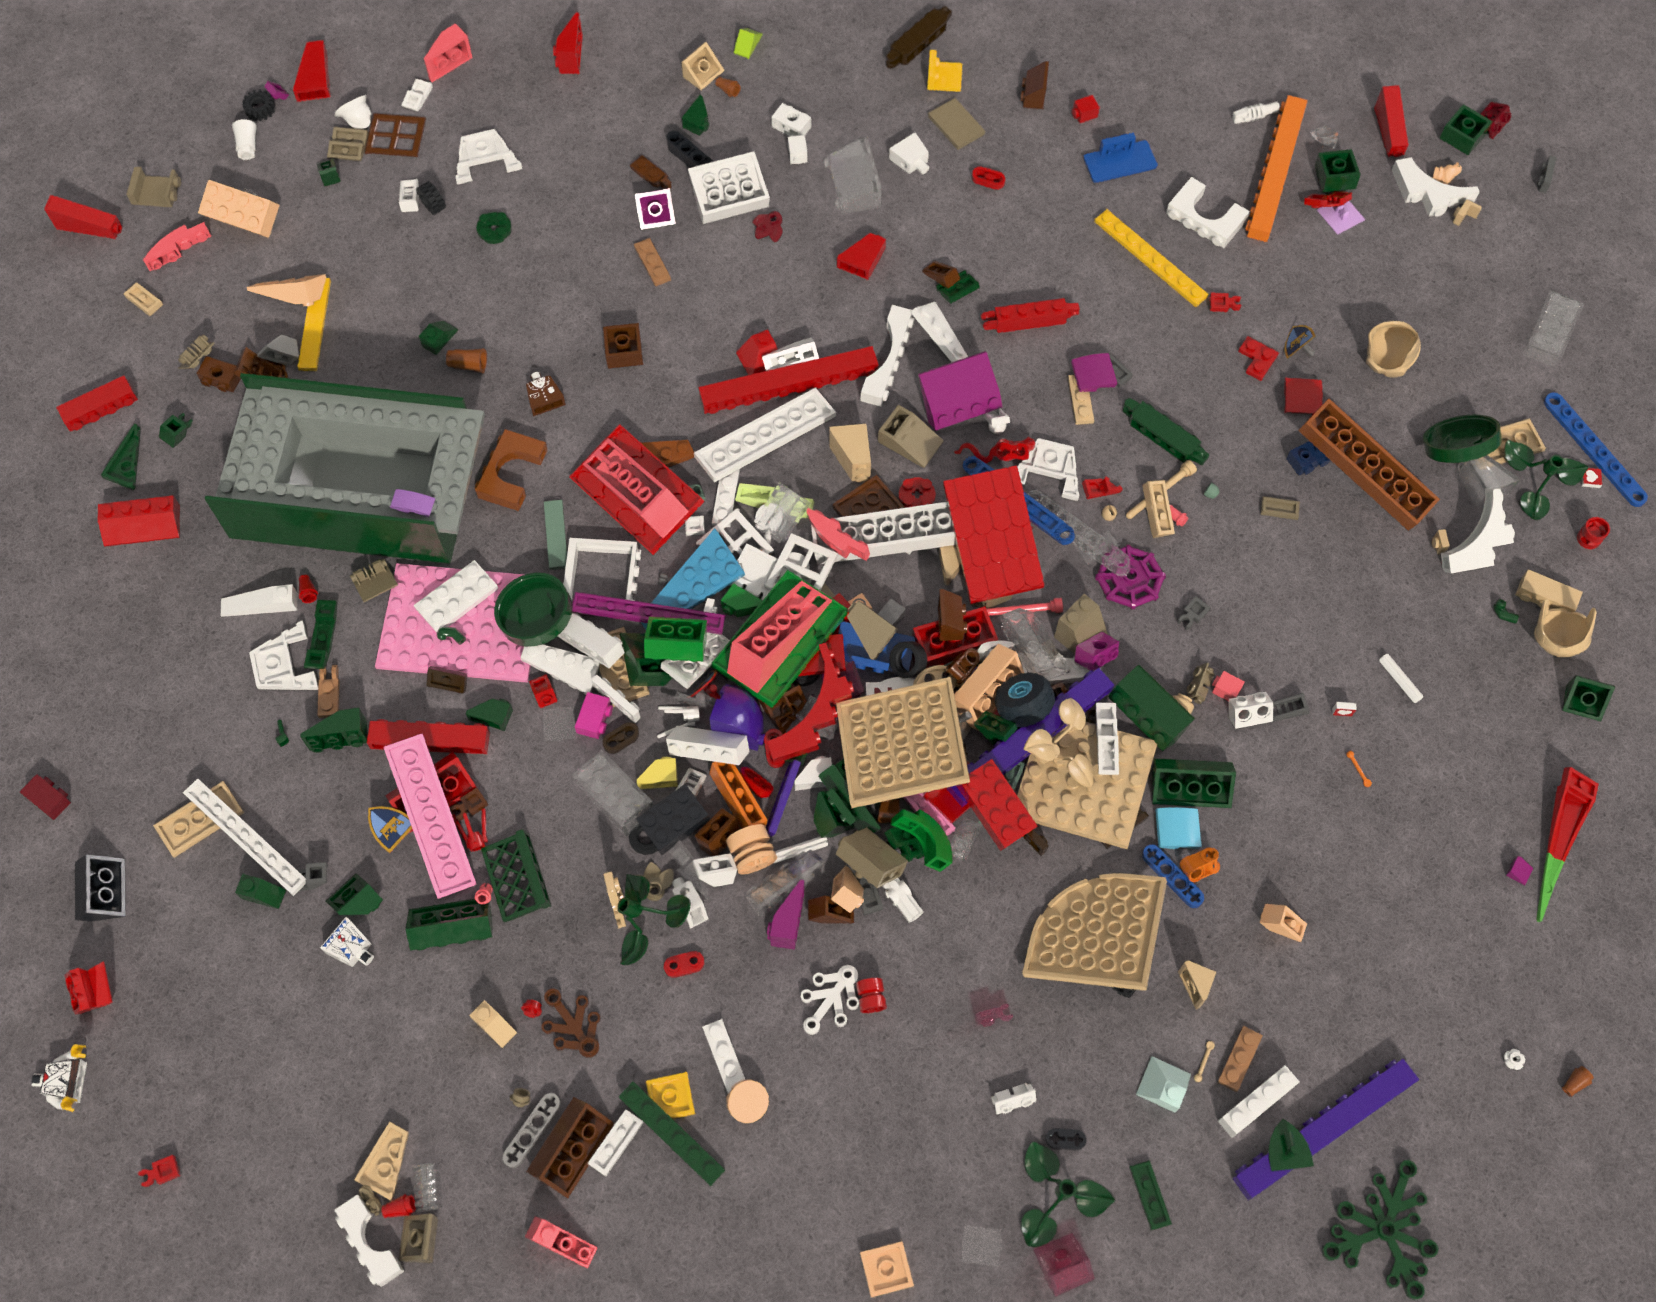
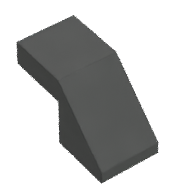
[297,862,327,891]

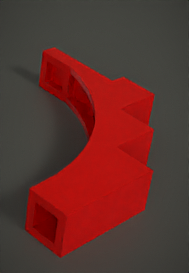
[767,643,854,764]

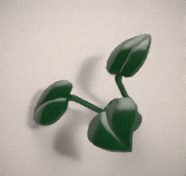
[1504,440,1589,520]
[617,874,691,965]
[1021,1141,1115,1247]

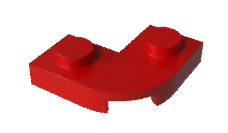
[1304,191,1352,208]

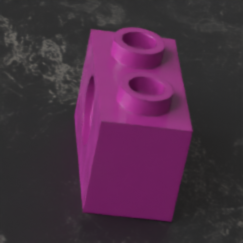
[1074,632,1119,671]

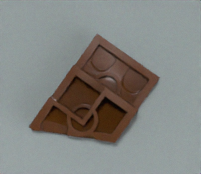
[233,347,288,378]
[758,683,807,734]

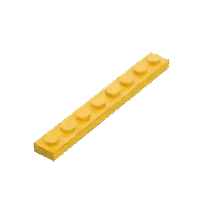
[1094,209,1209,307]

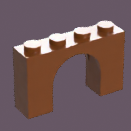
[475,429,548,511]

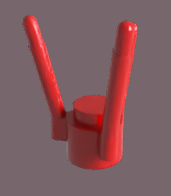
[452,808,488,852]

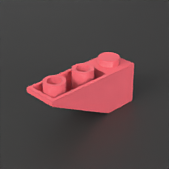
[525,1217,597,1268]

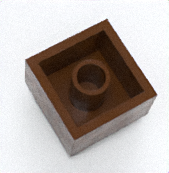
[603,323,644,369]

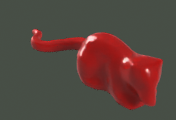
[954,437,1036,463]

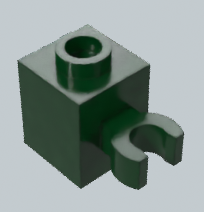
[159,413,193,448]

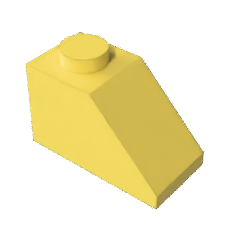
[637,757,678,789]

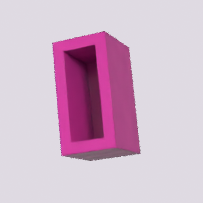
[575,692,613,739]

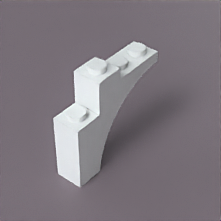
[1391,157,1479,217]
[1441,487,1515,573]

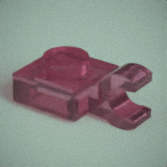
[975,1004,1013,1027]

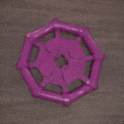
[1095,544,1166,609]

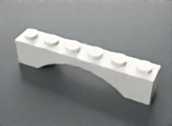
[861,305,915,406]

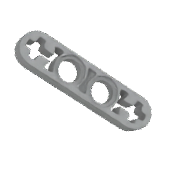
[503,1093,561,1168]

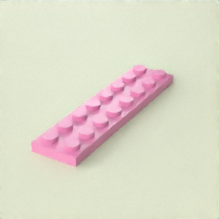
[384,734,477,899]

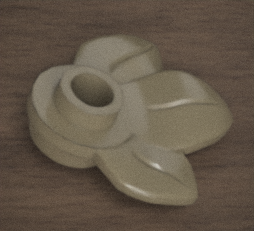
[637,862,674,901]

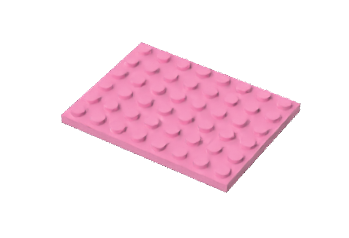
[375,563,531,683]

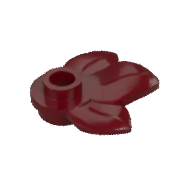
[752,211,783,243]

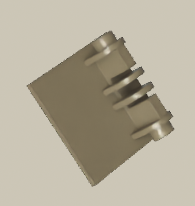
[178,334,215,369]
[350,559,398,602]

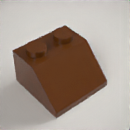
[1020,61,1049,109]
[937,589,967,641]

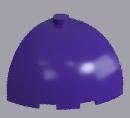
[710,684,765,751]

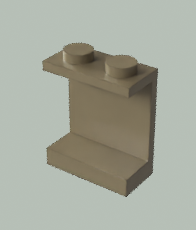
[126,167,181,207]

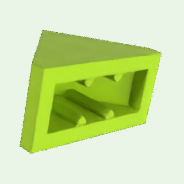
[734,29,762,59]

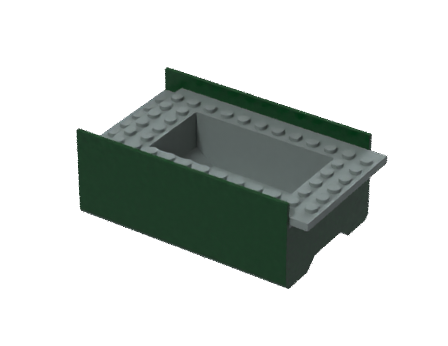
[205,373,485,564]

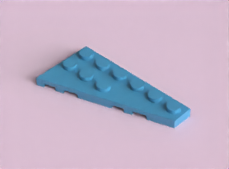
[641,528,745,630]

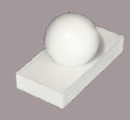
[983,409,1010,434]

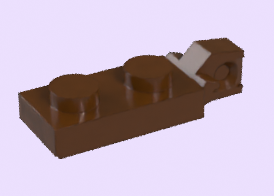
[630,155,672,190]

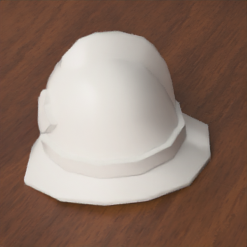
[334,95,371,130]

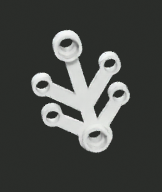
[801,965,859,1035]

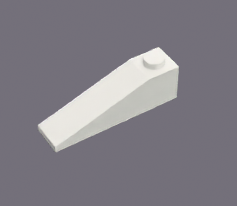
[221,585,298,617]

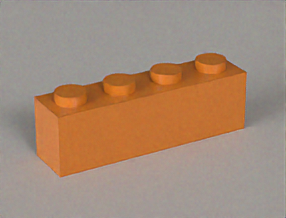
[709,762,768,829]

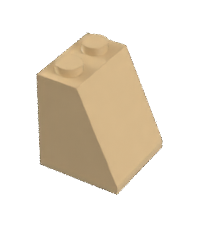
[829,424,871,483]

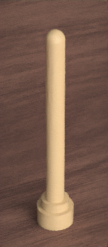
[1126,460,1197,519]

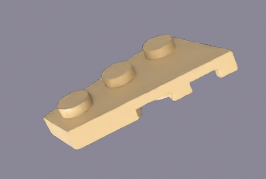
[604,872,626,928]
[354,1122,409,1201]

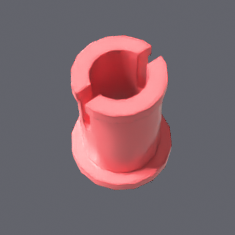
[1170,504,1188,527]
[475,883,493,905]

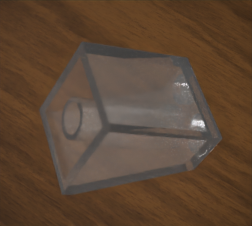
[1454,455,1520,509]
[753,482,811,543]

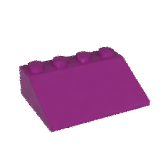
[918,351,1003,430]

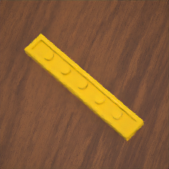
[298,278,331,371]

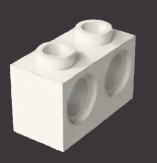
[1229,692,1273,729]

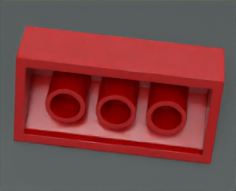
[97,495,180,547]
[385,752,477,833]

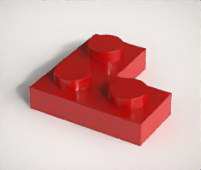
[1238,336,1279,381]

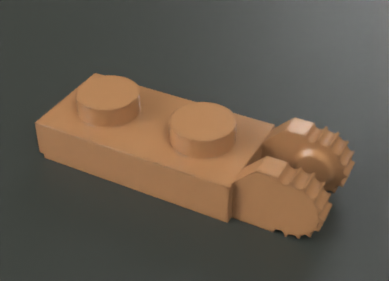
[317,665,339,718]

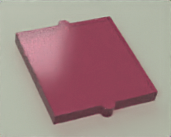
[838,661,864,700]

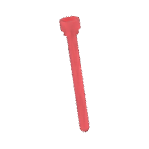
[987,598,1063,616]

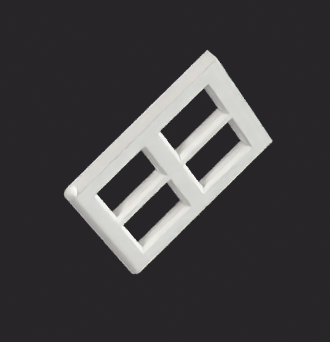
[696,508,774,555]
[764,533,838,591]

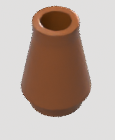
[715,77,741,97]
[1562,1066,1594,1097]

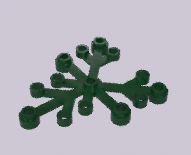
[1322,1160,1438,1300]

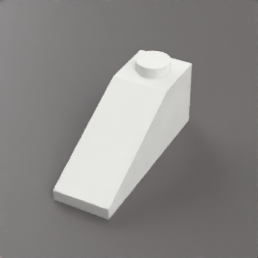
[762,337,819,371]

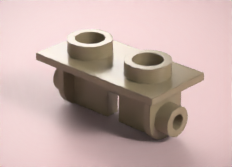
[1186,663,1214,704]

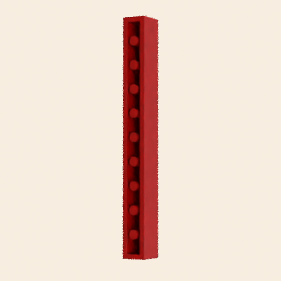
[698,346,878,414]

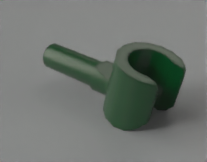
[275,720,289,747]

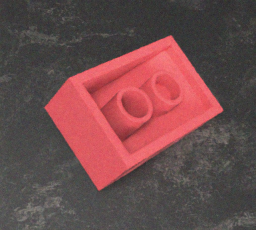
[424,24,473,82]

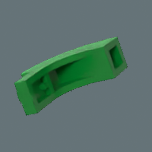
[891,809,953,872]

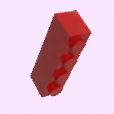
[56,376,138,432]

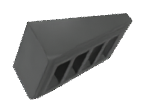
[1272,693,1309,722]

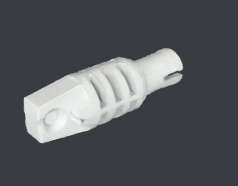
[1233,102,1280,124]

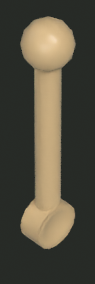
[1194,1041,1215,1082]

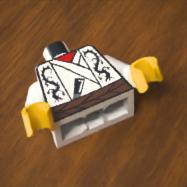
[31,1044,87,1112]

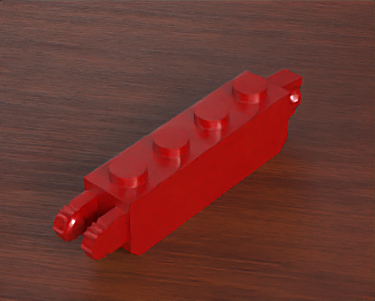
[980,298,1080,333]

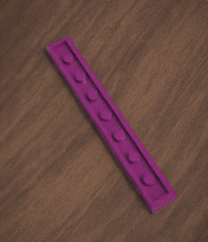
[572,592,726,635]

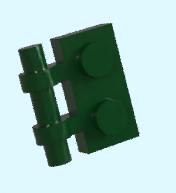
[885,827,924,862]

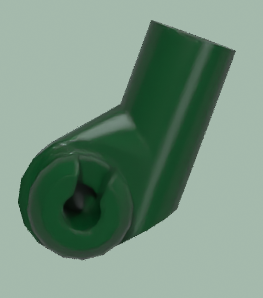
[1493,599,1519,624]
[436,627,466,645]

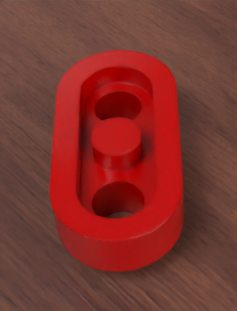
[972,167,1006,190]
[764,729,785,768]
[739,767,774,798]
[664,951,705,978]

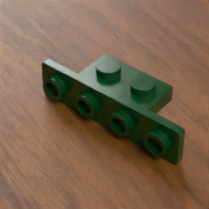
[819,764,881,833]

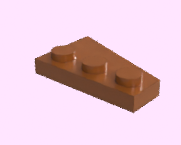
[641,440,695,467]

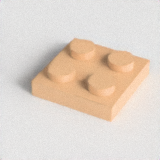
[860,1242,914,1298]

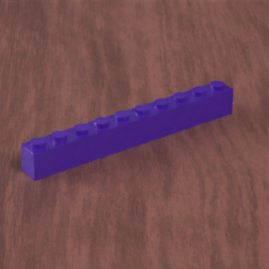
[947,668,1114,807]
[1233,1059,1419,1201]

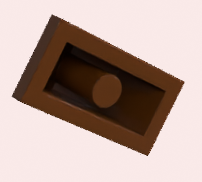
[808,895,854,924]

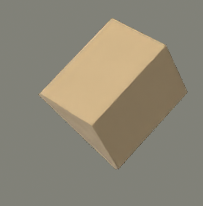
[682,42,725,90]
[1178,961,1216,1009]

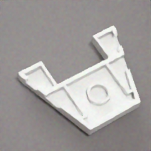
[456,129,522,185]
[1017,438,1079,501]
[249,621,318,690]

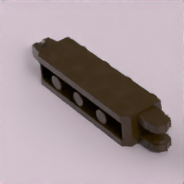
[886,6,952,69]

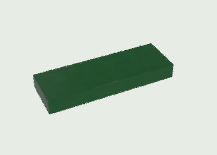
[1129,1160,1172,1231]

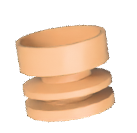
[726,824,777,874]

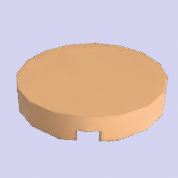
[726,1079,769,1123]

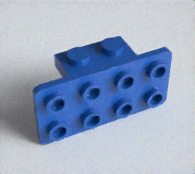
[1083,133,1158,183]
[838,622,915,674]

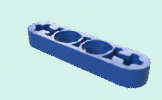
[1142,845,1204,908]

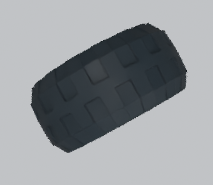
[995,672,1055,727]

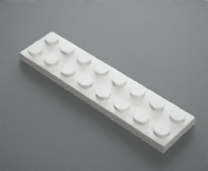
[694,388,836,482]

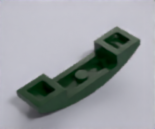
[304,600,337,669]

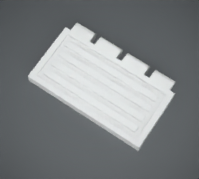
[730,544,813,600]

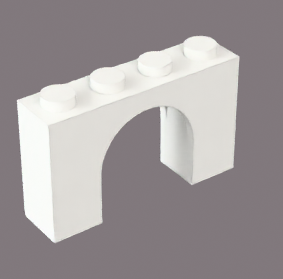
[1166,177,1250,248]

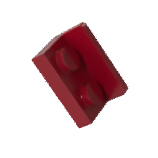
[1481,102,1511,139]

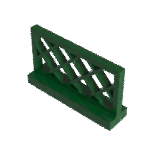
[481,829,552,923]

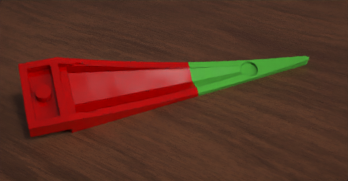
[1536,767,1599,922]

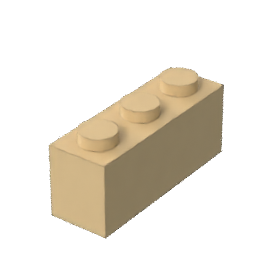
[1515,569,1583,612]

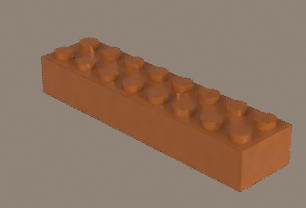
[1298,399,1440,531]

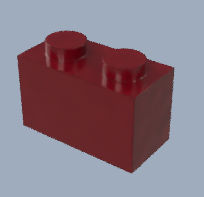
[20,774,71,820]

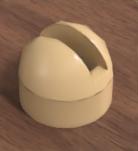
[1102,505,1117,521]

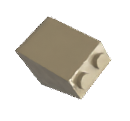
[1054,594,1108,654]
[847,601,898,660]

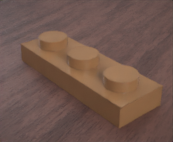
[634,238,671,287]
[1218,1026,1263,1092]

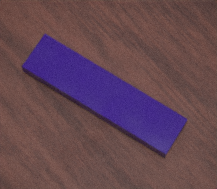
[766,760,801,838]

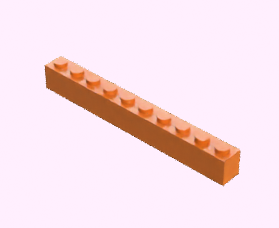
[1245,95,1308,242]

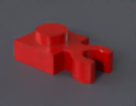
[1210,293,1241,312]
[138,1155,181,1187]

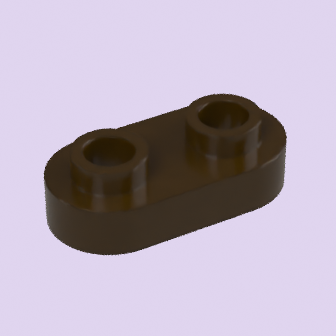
[602,722,639,754]

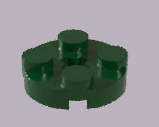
[476,212,512,244]

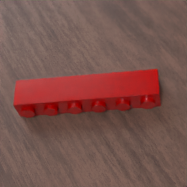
[367,719,490,754]

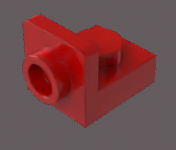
[529,674,557,708]

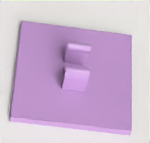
[1317,201,1365,235]

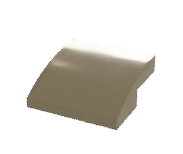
[327,127,369,161]

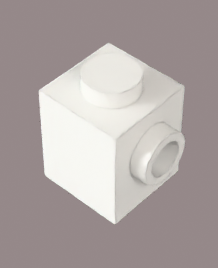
[788,135,807,164]

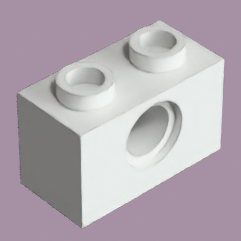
[772,103,811,136]

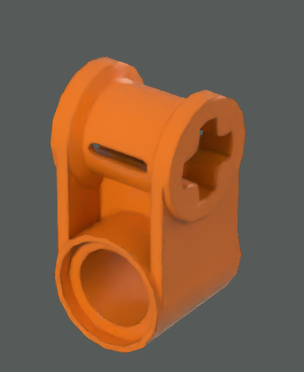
[1179,847,1220,882]

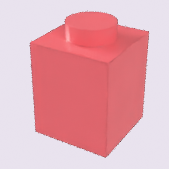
[1212,671,1245,702]

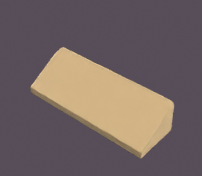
[1143,480,1175,538]

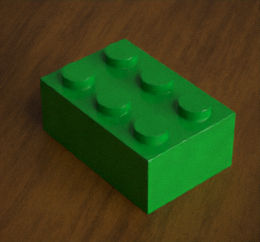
[644,617,707,662]

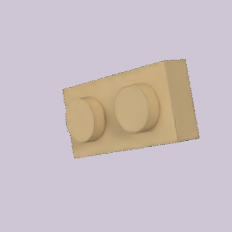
[124,282,163,316]

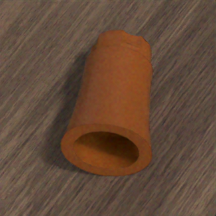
[446,348,487,373]

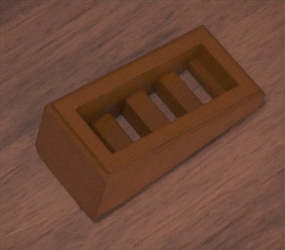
[922,261,960,288]

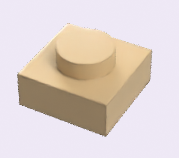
[1432,529,1450,554]

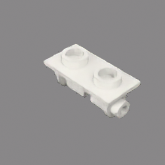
[991,1083,1036,1114]

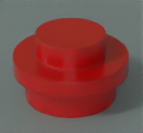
[521,999,542,1018]

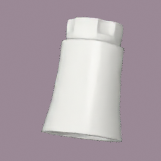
[232,120,257,160]

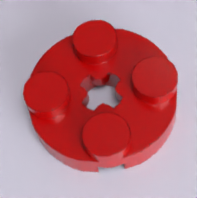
[899,477,936,508]

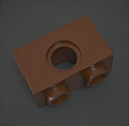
[196,356,241,392]
[695,808,741,856]

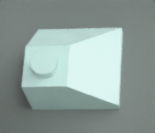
[1136,1056,1191,1113]

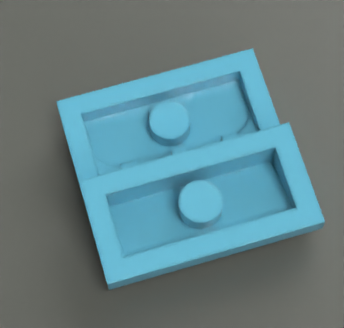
[1155,808,1202,849]

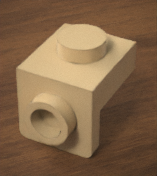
[1453,199,1482,226]

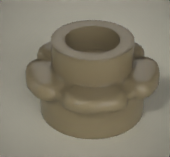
[510,1088,531,1107]

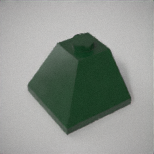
[813,791,855,838]
[325,873,383,915]

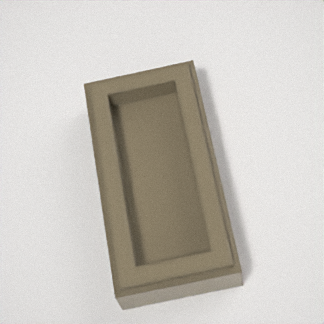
[1260,496,1300,520]

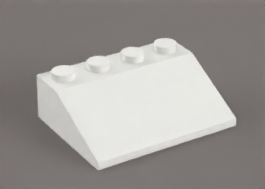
[688,152,770,224]

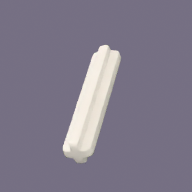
[1379,654,1423,703]
[774,836,828,863]

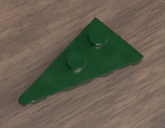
[101,423,141,490]

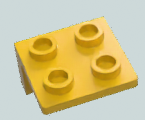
[927,50,962,92]

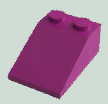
[767,880,805,950]

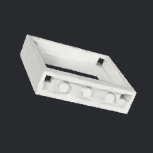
[563,538,641,615]

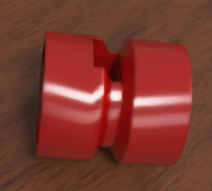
[1577,517,1610,549]
[856,978,887,1013]

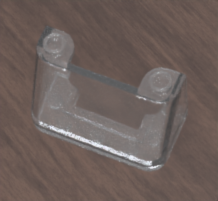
[823,136,882,215]

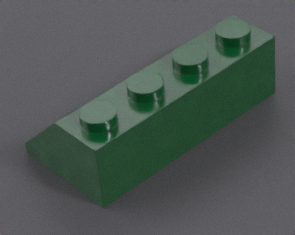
[1108,665,1195,751]
[1152,758,1236,808]
[405,899,493,951]

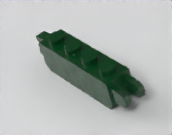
[1122,398,1210,465]

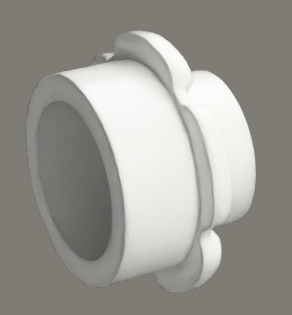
[1504,1049,1525,1070]

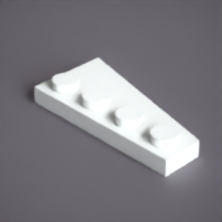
[911,302,968,362]
[661,634,730,689]
[521,644,600,695]

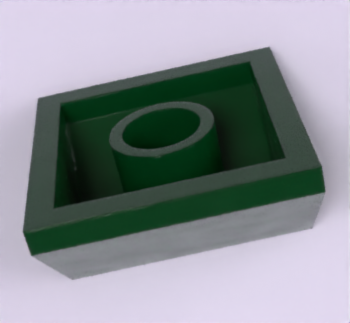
[1562,675,1615,722]

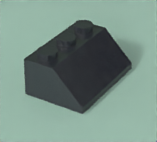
[75,854,126,922]

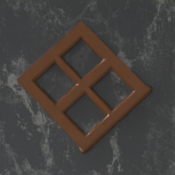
[364,113,426,157]

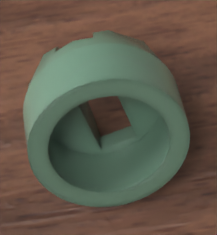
[1203,482,1219,499]

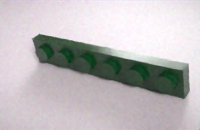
[619,1082,725,1186]

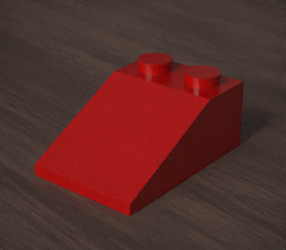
[553,13,583,74]

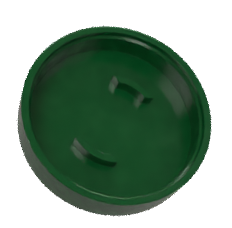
[1423,414,1502,463]
[494,572,573,647]

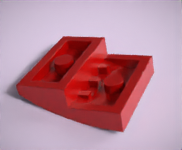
[1284,378,1323,414]

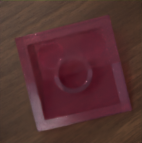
[1033,1233,1095,1297]

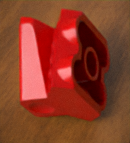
[65,961,113,1015]

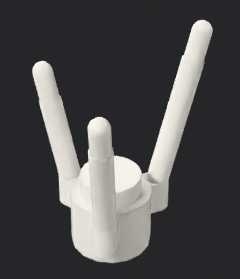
[657,706,700,738]

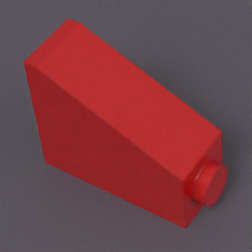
[837,233,886,280]

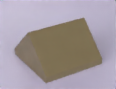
[399,1214,438,1263]

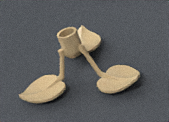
[1024,698,1094,788]

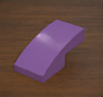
[390,489,435,518]

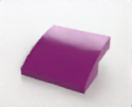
[1071,353,1117,392]

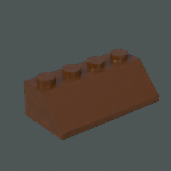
[526,1097,615,1198]

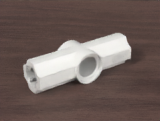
[882,878,923,923]

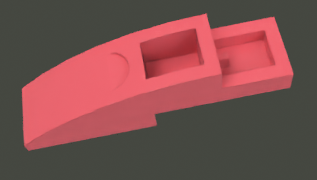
[143,222,211,271]
[806,508,870,561]

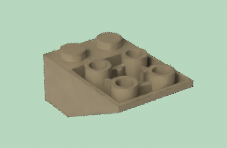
[878,405,944,468]

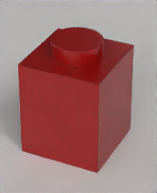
[1072,95,1100,123]

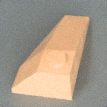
[247,274,326,306]

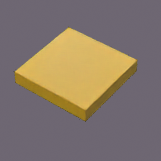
[646,1072,695,1119]

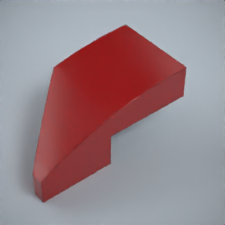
[1082,476,1123,499]

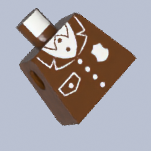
[526,372,566,417]

